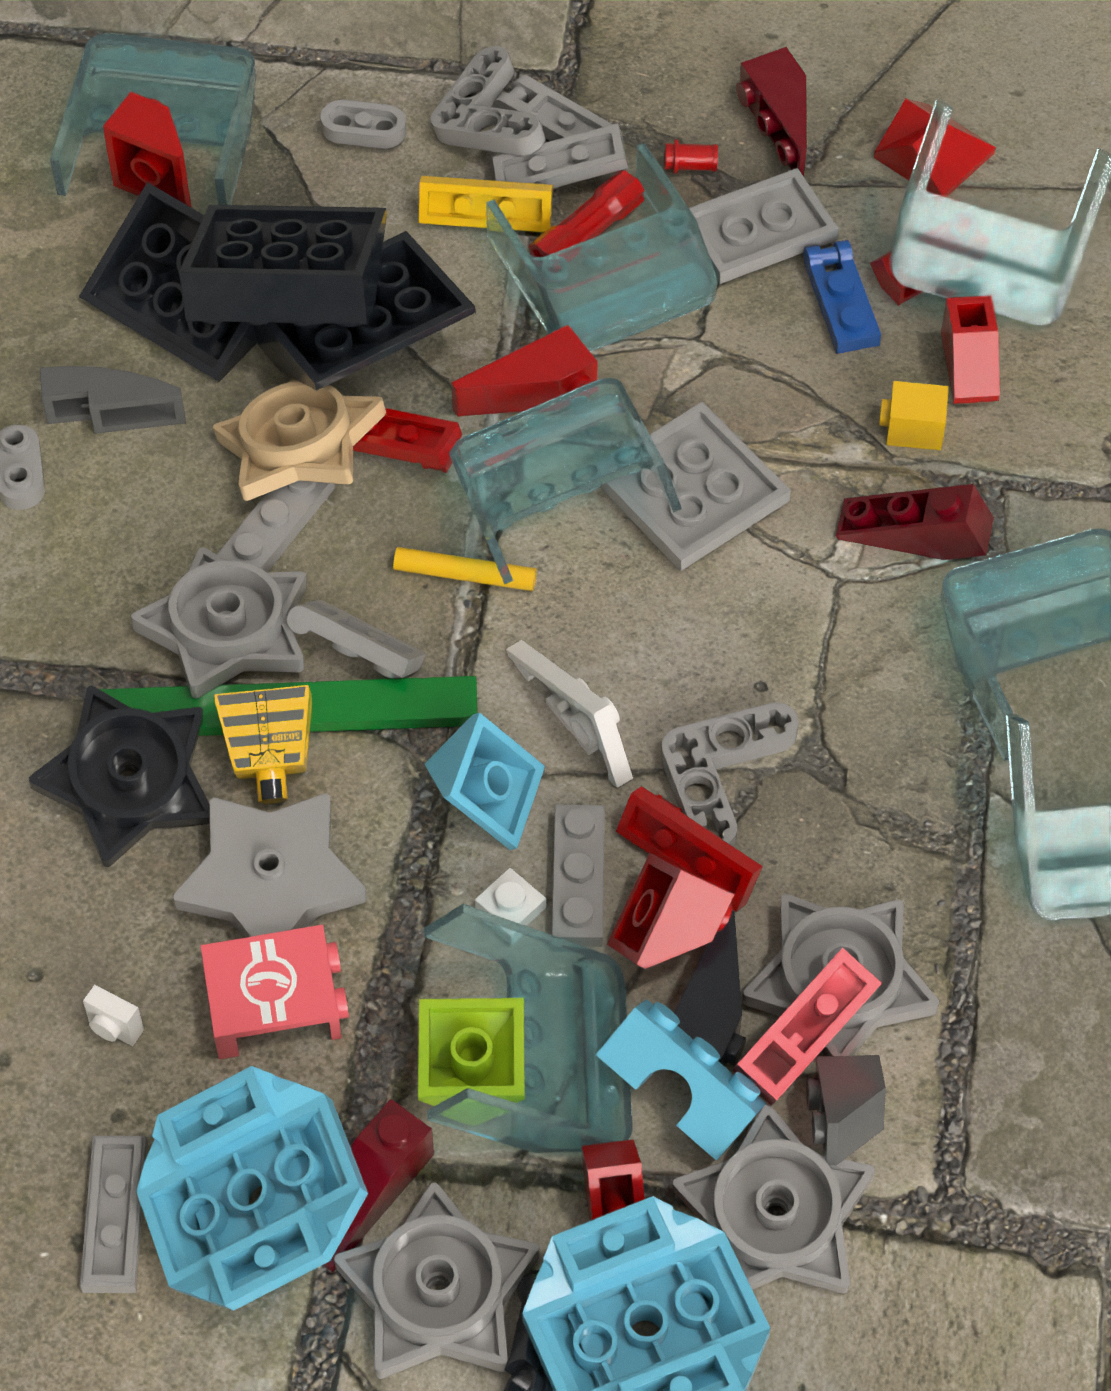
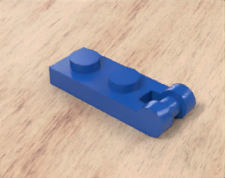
[803,239,881,354]

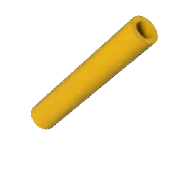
[393,547,537,591]

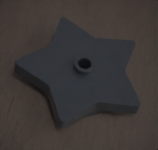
[29,686,210,867]

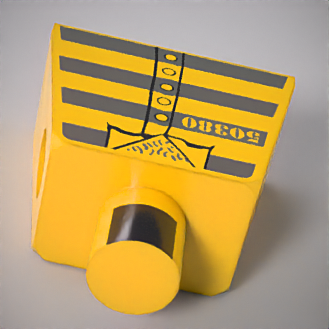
[214,685,312,804]

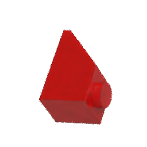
[581,1139,645,1221]

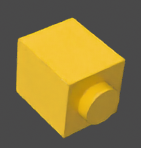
[879,381,948,450]

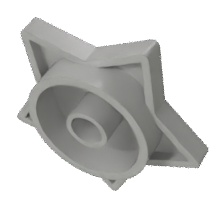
[131,547,307,699]
[173,793,367,937]
[742,894,939,1057]
[673,1105,875,1294]
[334,1183,540,1379]

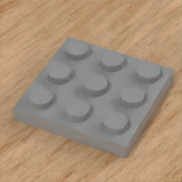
[594,401,791,571]

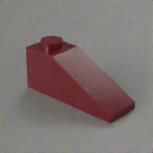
[323,1099,434,1273]

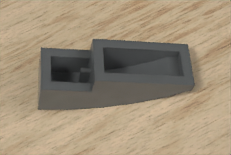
[40,366,186,434]

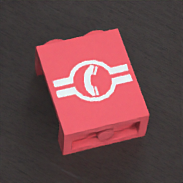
[200,924,349,1060]

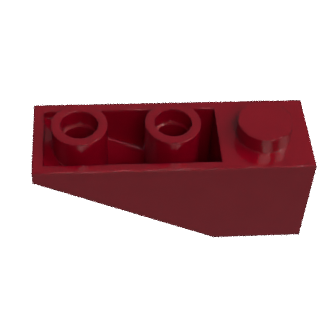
[736,47,807,177]
[836,484,994,560]

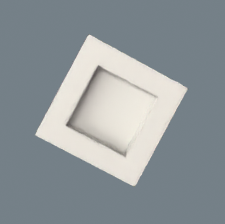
[475,868,546,940]
[83,985,144,1046]

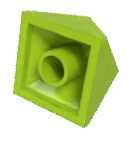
[418,998,525,1120]

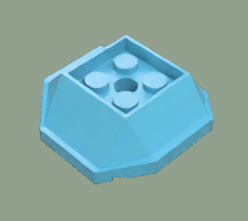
[136,1066,368,1311]
[522,1196,770,1391]

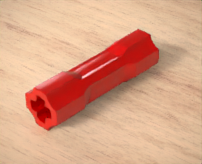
[528,170,645,277]

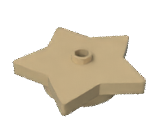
[213,378,386,501]

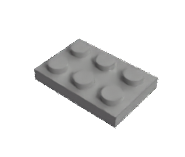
[680,168,839,284]

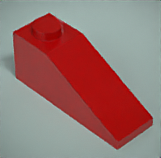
[451,325,598,417]

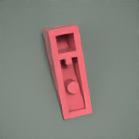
[732,948,882,1106]

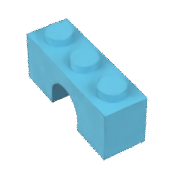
[596,999,767,1161]

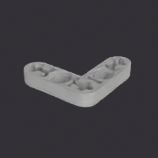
[430,46,545,156]
[661,702,799,847]

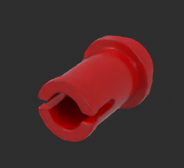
[664,139,718,174]

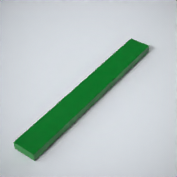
[99,676,478,736]

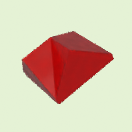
[874,98,996,202]

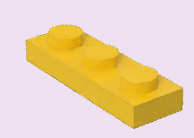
[419,176,553,232]

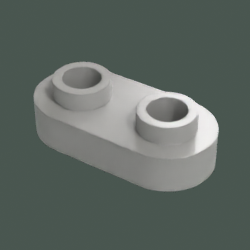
[320,99,406,149]
[0,425,45,510]

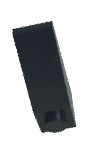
[674,911,746,1067]

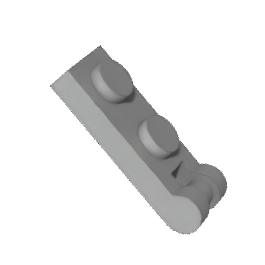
[493,75,613,141]
[287,599,427,679]

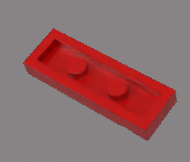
[353,408,463,473]
[616,786,763,912]

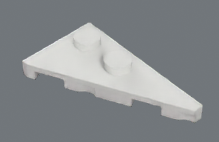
[506,640,633,788]

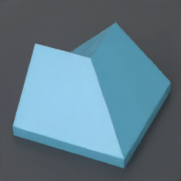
[425,713,545,850]

